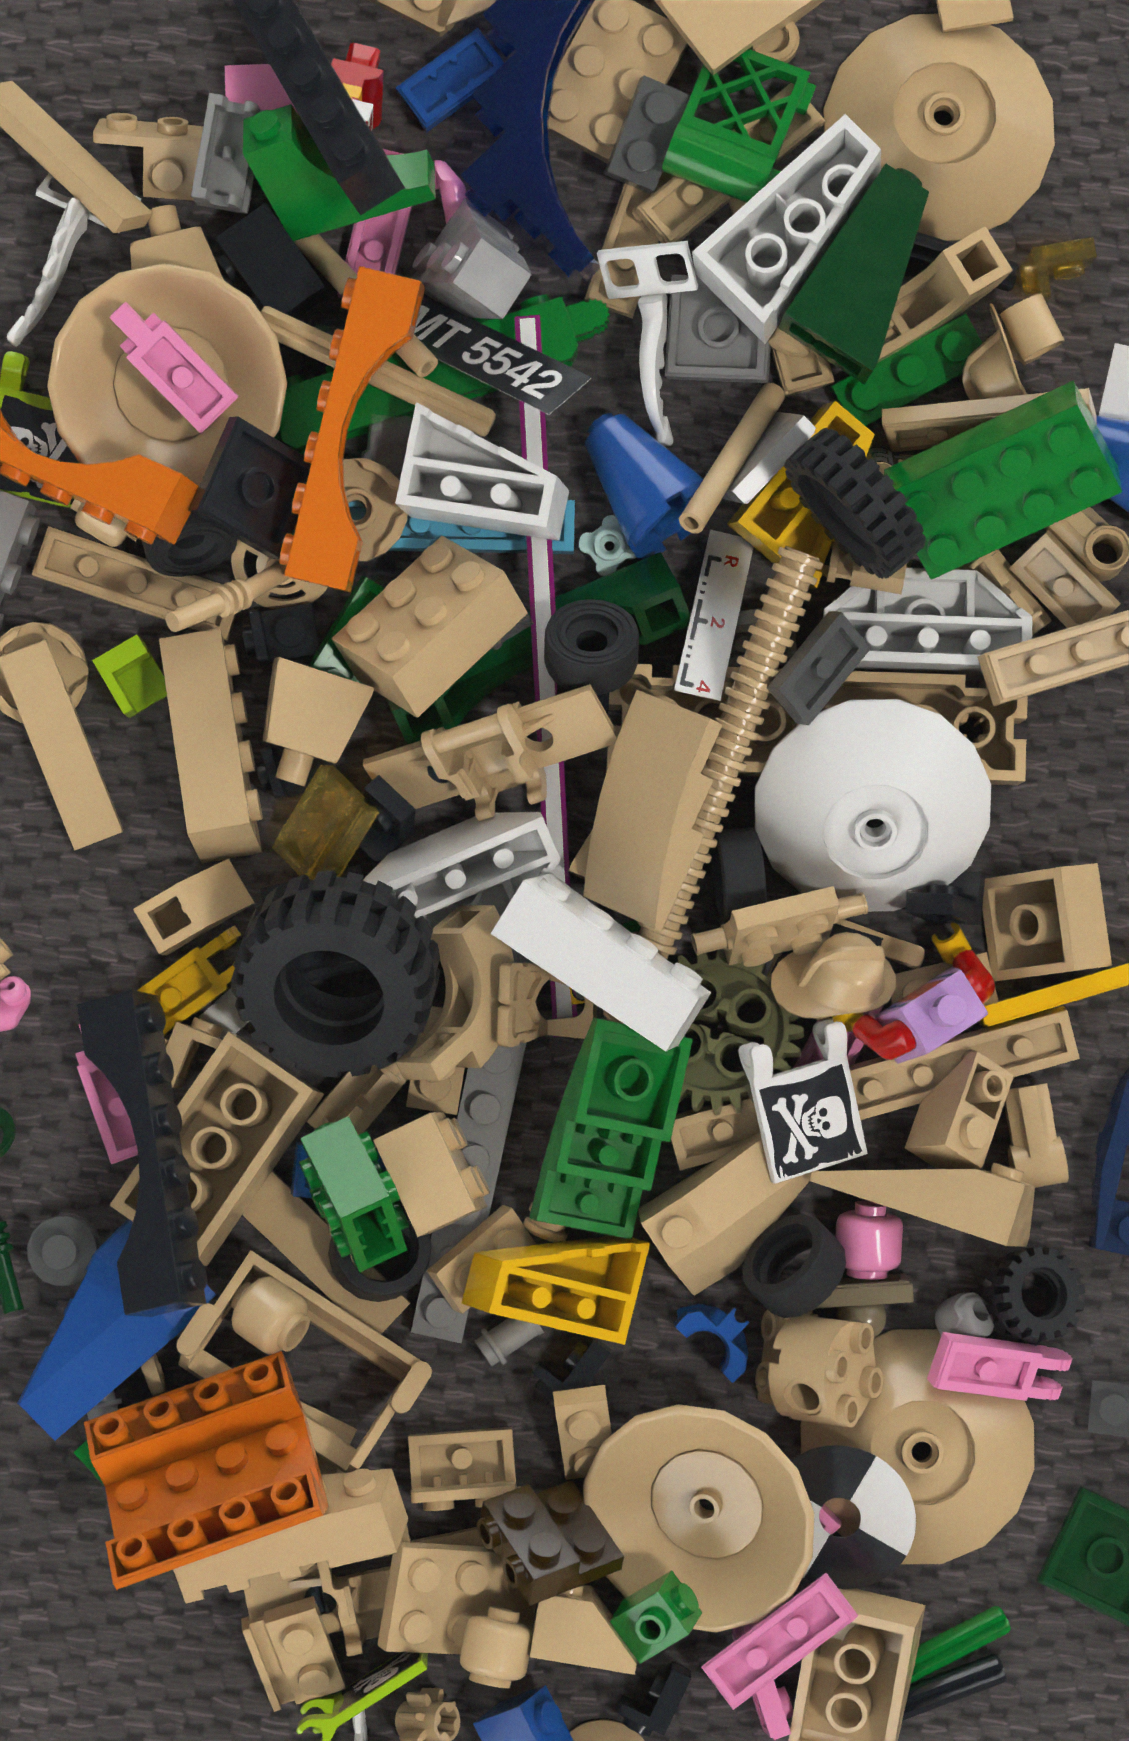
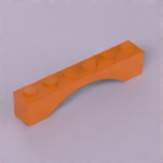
[279,266,425,593]
[0,409,199,545]

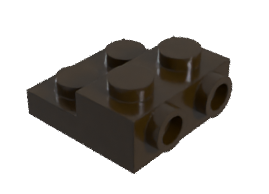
[477,1480,624,1606]

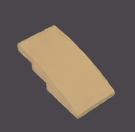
[654,0,825,75]
[583,690,722,932]

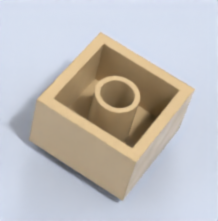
[373,1112,490,1237]

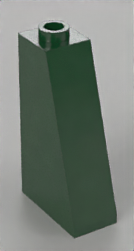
[779,164,929,385]

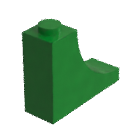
[243,104,436,241]

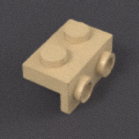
[408,1427,517,1511]

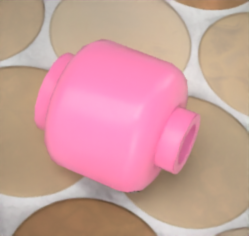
[836,1201,903,1280]

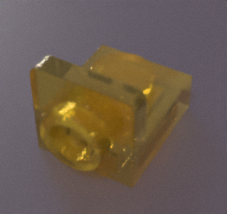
[1020,237,1097,303]

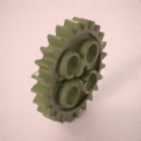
[678,949,804,1115]

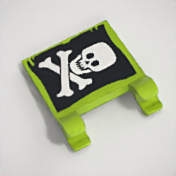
[0,351,80,509]
[296,1652,428,1741]

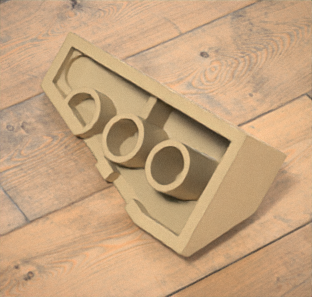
[638,1132,818,1296]
[809,1163,1035,1247]

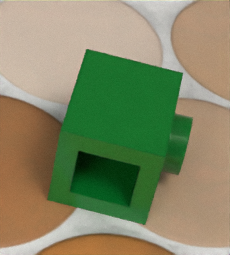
[609,1570,702,1664]

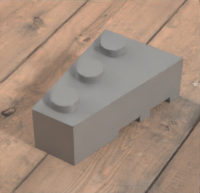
[411,197,532,319]

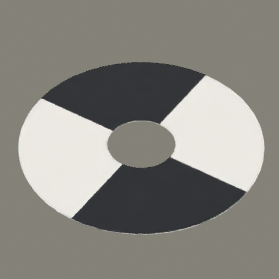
[790,1445,916,1589]

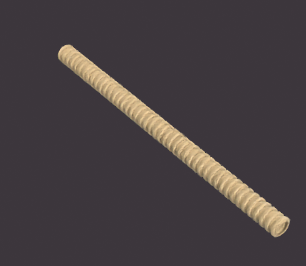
[523,546,823,1242]

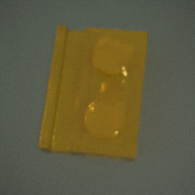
[272,765,379,880]

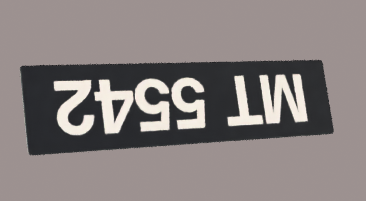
[414,295,591,414]

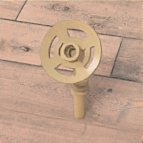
[166,519,328,632]

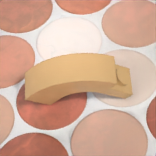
[878,226,1013,363]
[395,905,514,1083]

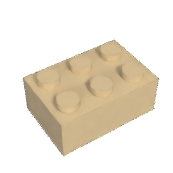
[331,536,528,718]

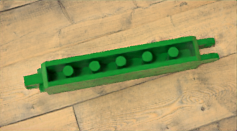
[274,294,610,455]

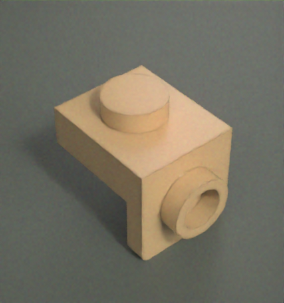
[164,1017,224,1089]

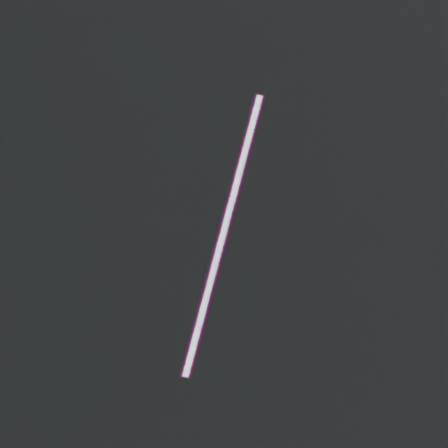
[514,315,577,1037]

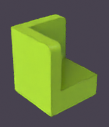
[92,634,167,718]

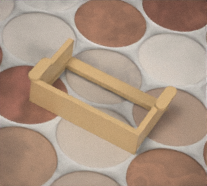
[176,1250,432,1473]

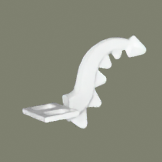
[7,173,141,347]
[597,241,698,446]

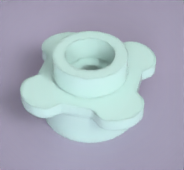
[579,515,637,576]

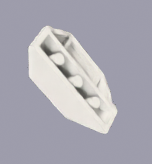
[823,568,1032,681]
[363,812,561,929]

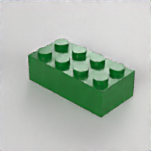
[884,380,1122,580]

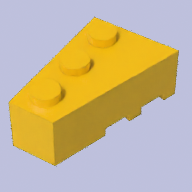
[727,401,875,589]
[461,1236,650,1345]

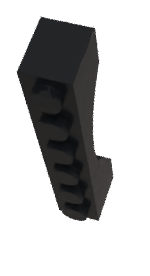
[233,0,405,215]
[77,990,207,1317]

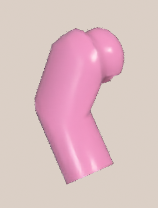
[434,160,468,224]
[0,976,31,1032]

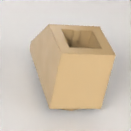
[133,859,255,956]
[905,1051,1014,1169]

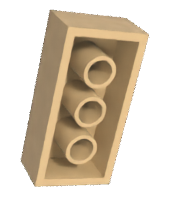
[110,1031,324,1266]

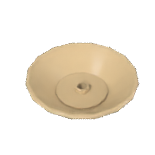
[823,13,1055,241]
[47,263,287,486]
[800,1329,1035,1564]
[583,1404,815,1633]

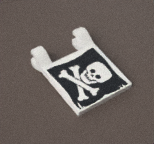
[738,1019,868,1184]

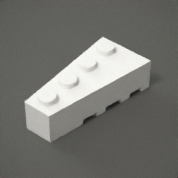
[692,114,881,344]
[491,873,711,1052]

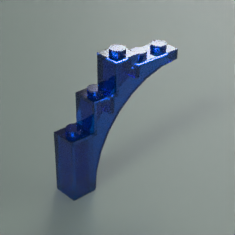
[461,0,600,282]

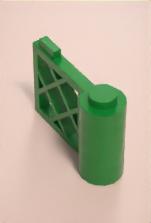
[662,49,817,203]

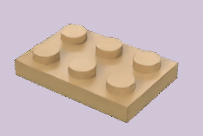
[530,0,688,164]
[378,1542,536,1654]

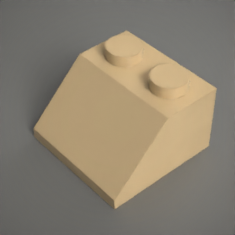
[982,863,1112,982]
[530,1585,637,1675]

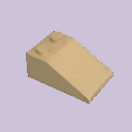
[788,1588,926,1741]

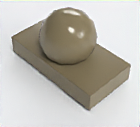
[817,1273,914,1338]

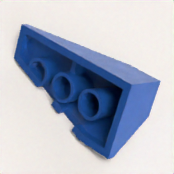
[17,1219,216,1441]

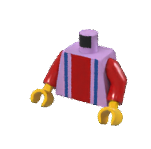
[831,922,995,1064]

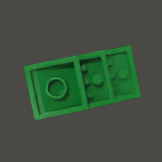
[529,1017,693,1239]

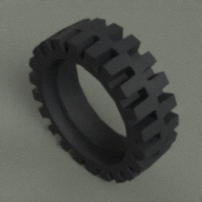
[784,428,926,579]

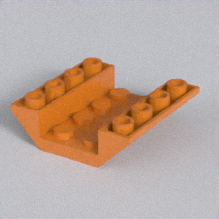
[84,1351,329,1590]

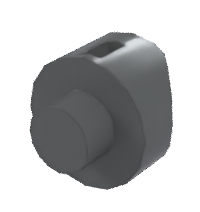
[27,1215,102,1286]

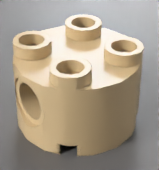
[768,1316,883,1427]

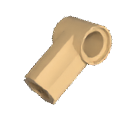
[1000,293,1064,365]
[1044,507,1129,582]
[1004,1083,1069,1188]

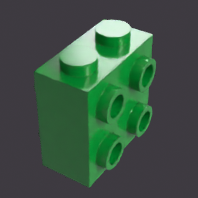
[299,1116,409,1273]

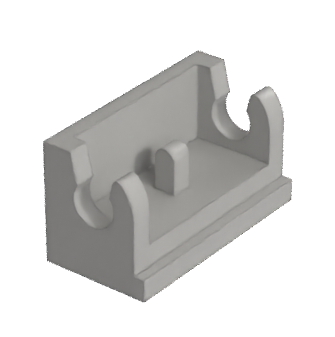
[191,93,265,214]

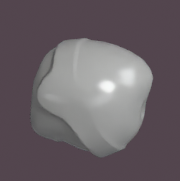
[934,1292,994,1338]

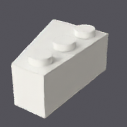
[395,402,569,541]

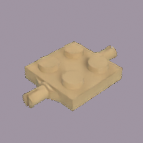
[691,886,868,967]

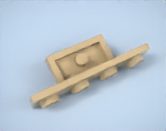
[93,113,203,201]

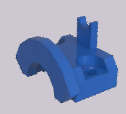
[674,1304,750,1383]

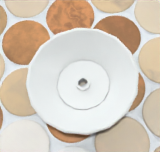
[755,699,991,912]

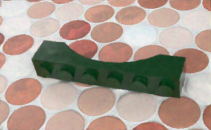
[386,552,691,745]

